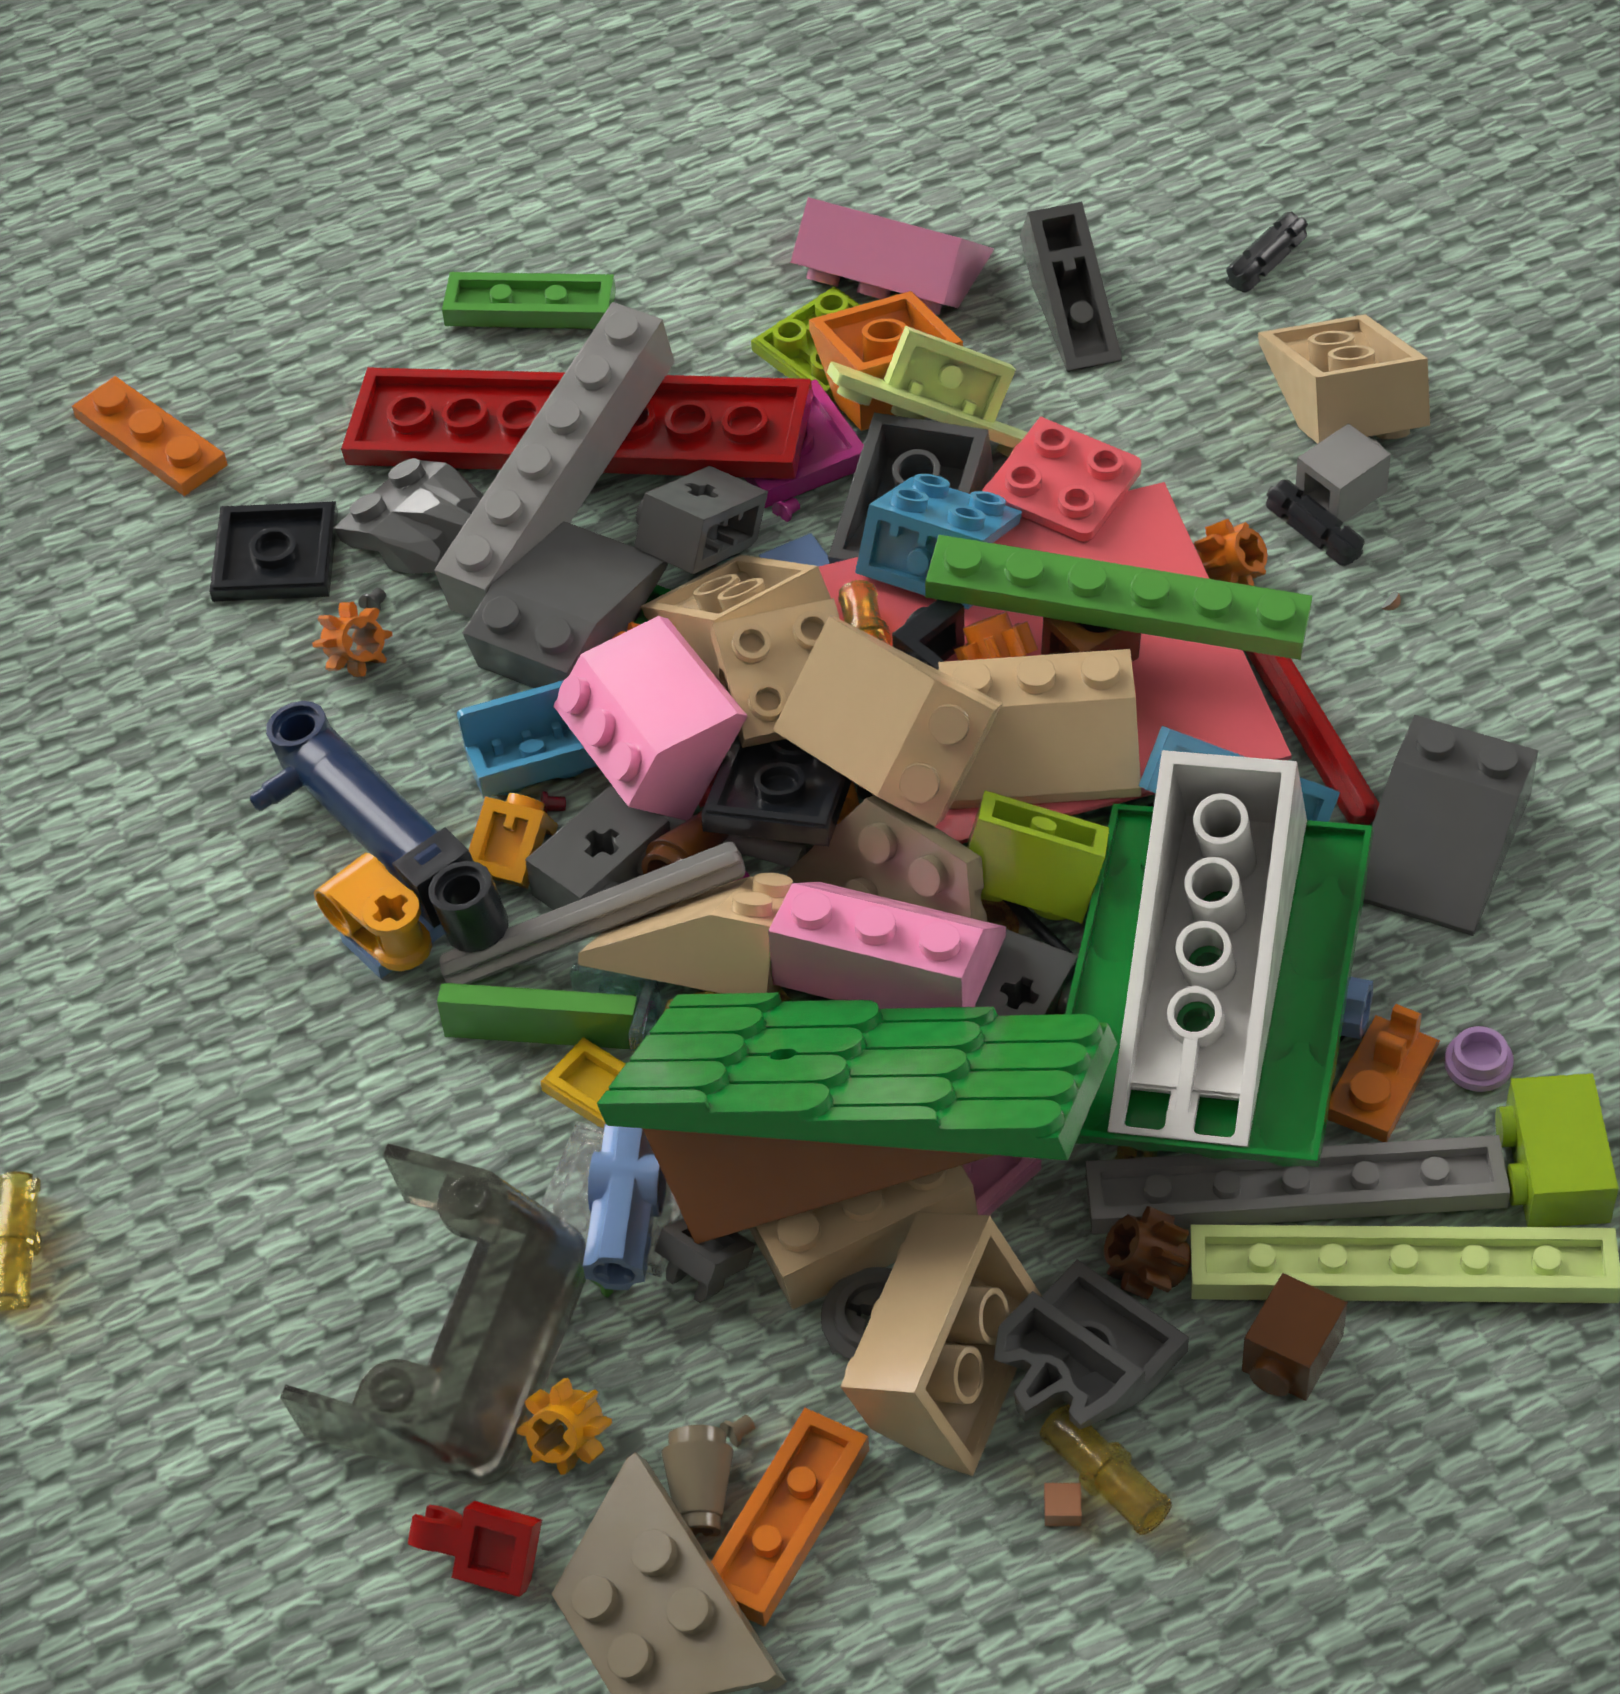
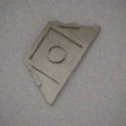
[787,795,987,922]
[551,1452,787,1694]

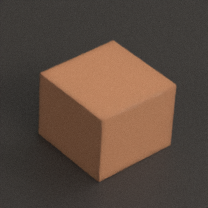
[1044,1483,1082,1526]

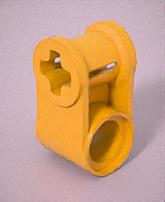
[314,852,432,971]

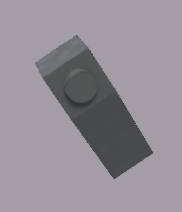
[1020,201,1122,372]

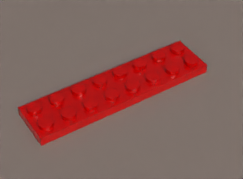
[341,367,814,479]

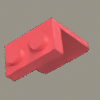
[982,416,1142,542]

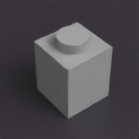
[1295,423,1391,522]

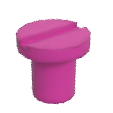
[772,498,800,522]

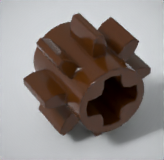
[1104,1206,1191,1300]

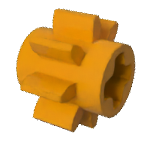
[517,1378,613,1475]

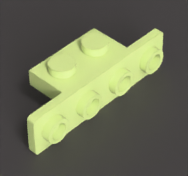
[827,325,1028,457]

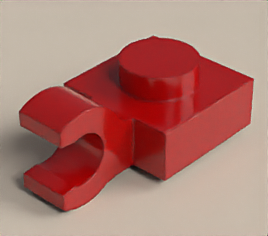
[407,1501,542,1597]

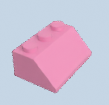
[790,197,994,315]
[553,616,748,821]
[768,882,1006,1009]

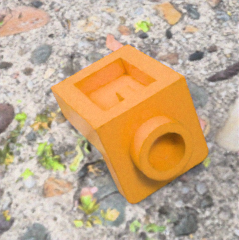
[469,793,558,889]

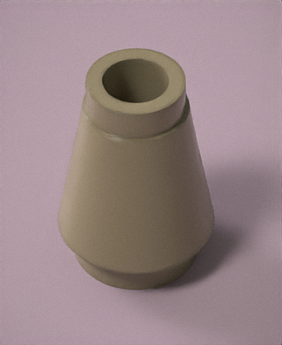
[661,1425,734,1537]

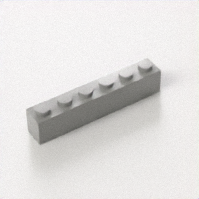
[434,302,674,618]

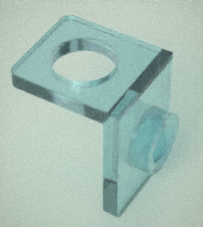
[570,963,663,1055]

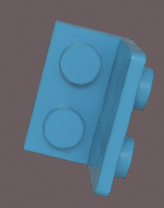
[855,474,1022,609]

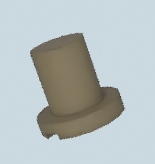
[720,1415,755,1447]

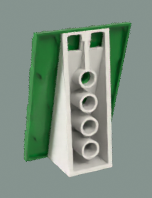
[1065,750,1374,1168]

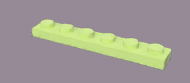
[1190,1224,1620,1303]

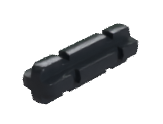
[1225,211,1308,292]
[1266,479,1365,566]

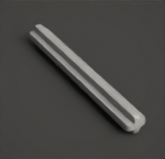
[440,842,745,984]

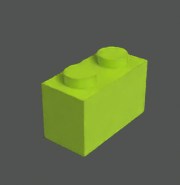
[966,790,1109,923]
[1495,1073,1619,1227]

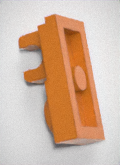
[1327,1004,1440,1142]

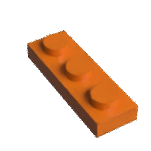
[72,376,228,496]
[711,1408,869,1627]

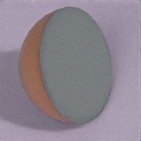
[1382,591,1401,610]

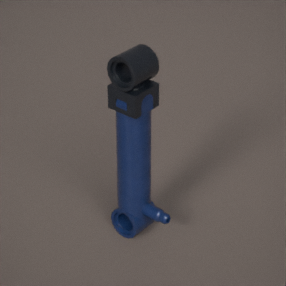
[250,701,508,953]

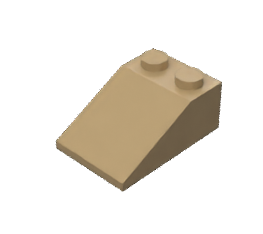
[1258,314,1430,444]
[641,555,831,679]
[773,615,1003,826]
[578,873,793,994]

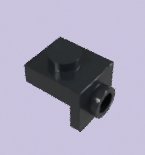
[892,599,965,670]

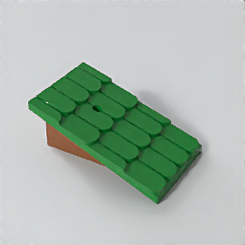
[597,992,1117,1244]

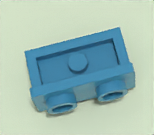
[457,680,597,798]

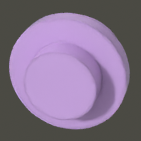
[1445,1026,1514,1092]

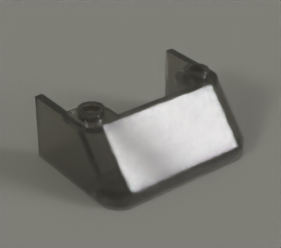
[280,1143,586,1486]

